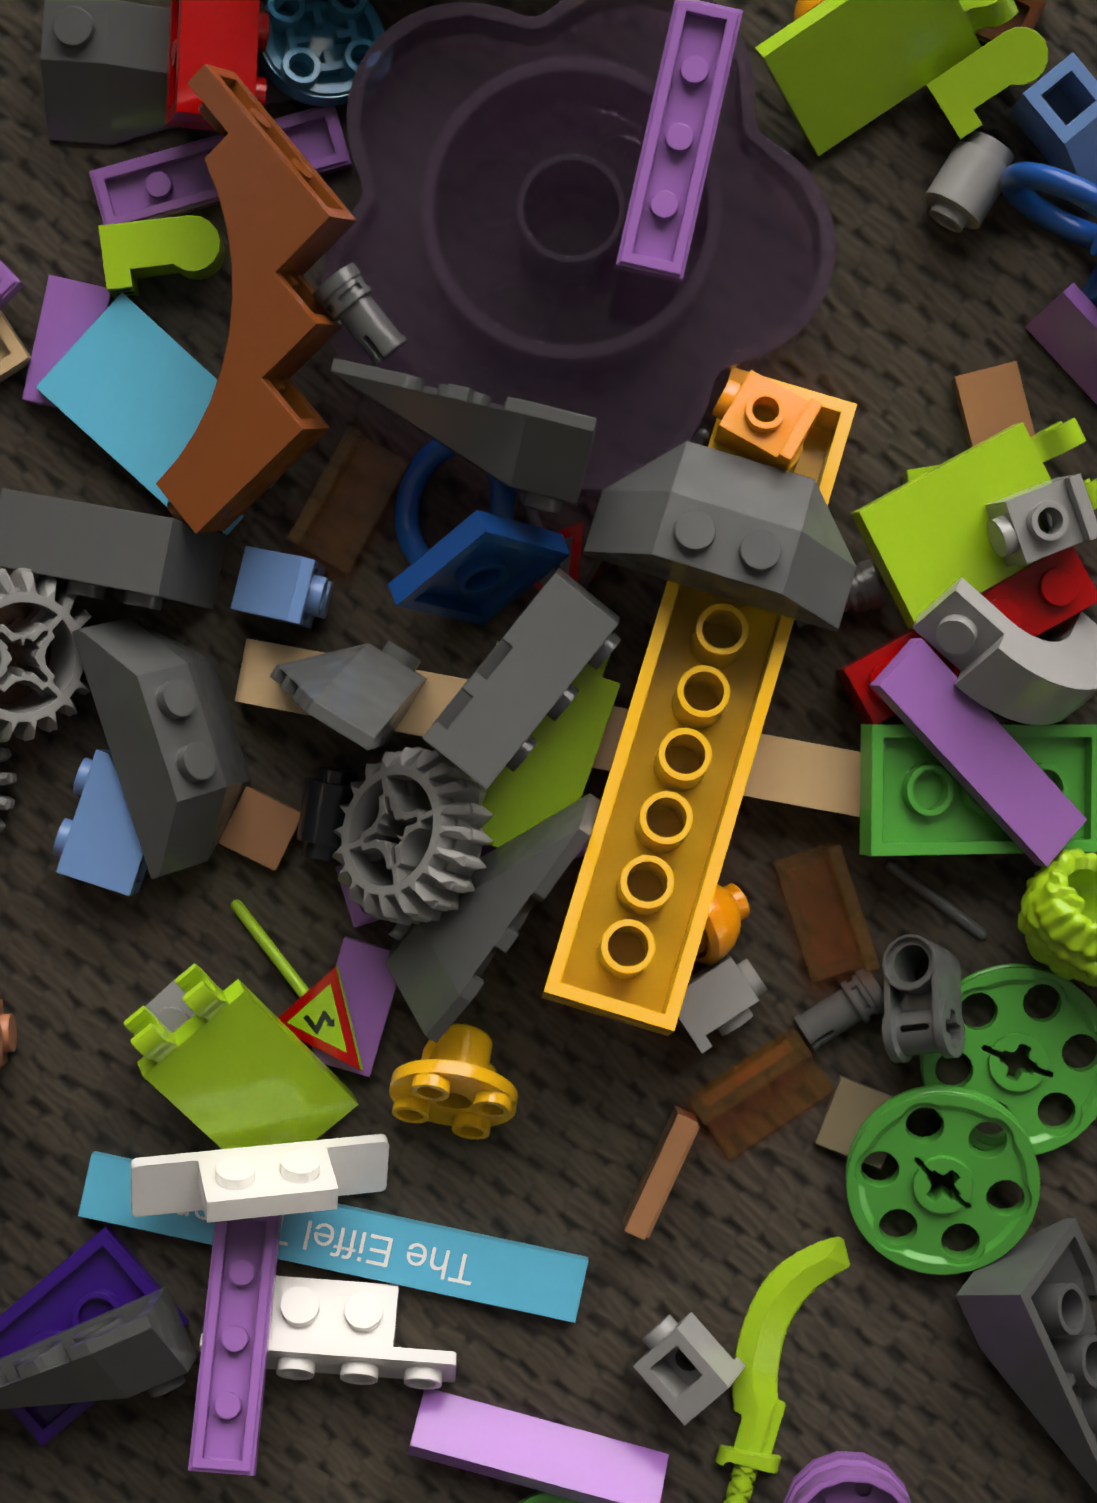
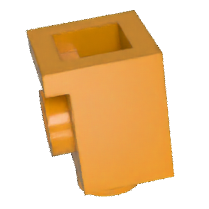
[712,370,823,471]

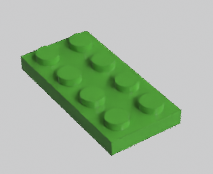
[859,724,1097,856]

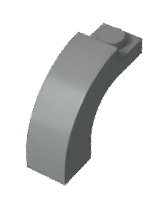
[913,577,1097,725]

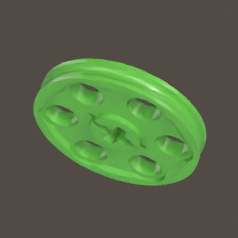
[920,963,1097,1155]
[845,1085,1040,1275]

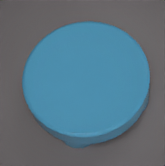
[258,0,386,107]

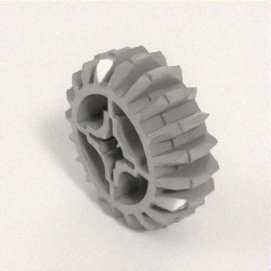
[0,568,92,742]
[332,747,494,926]

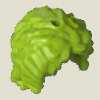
[1018,848,1097,987]

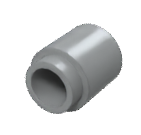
[924,131,1014,233]

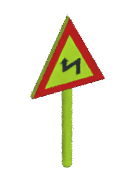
[231,899,363,1071]

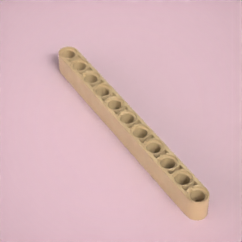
[235,638,860,817]

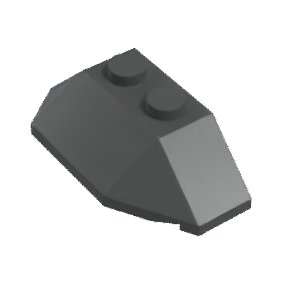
[583,441,857,632]
[72,617,251,879]

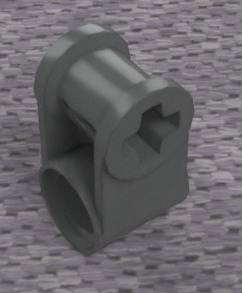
[882,934,965,1063]

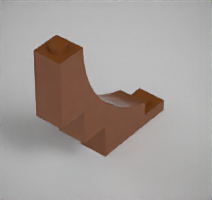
[156,64,357,534]

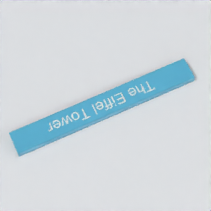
[78,1151,589,1323]

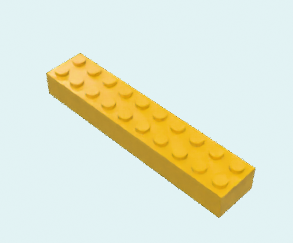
[541,367,857,1036]

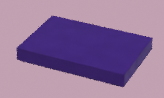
[0,1224,189,1446]

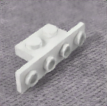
[130,1134,389,1223]
[199,1276,457,1390]

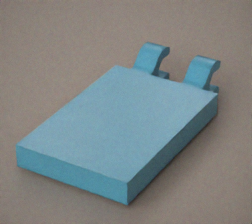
[36,293,276,535]

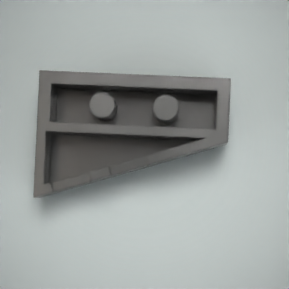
[0,488,227,611]
[422,568,621,790]

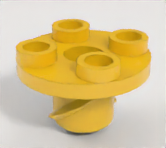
[389,1024,518,1140]

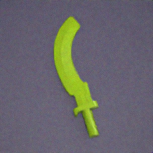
[715,1236,850,1503]

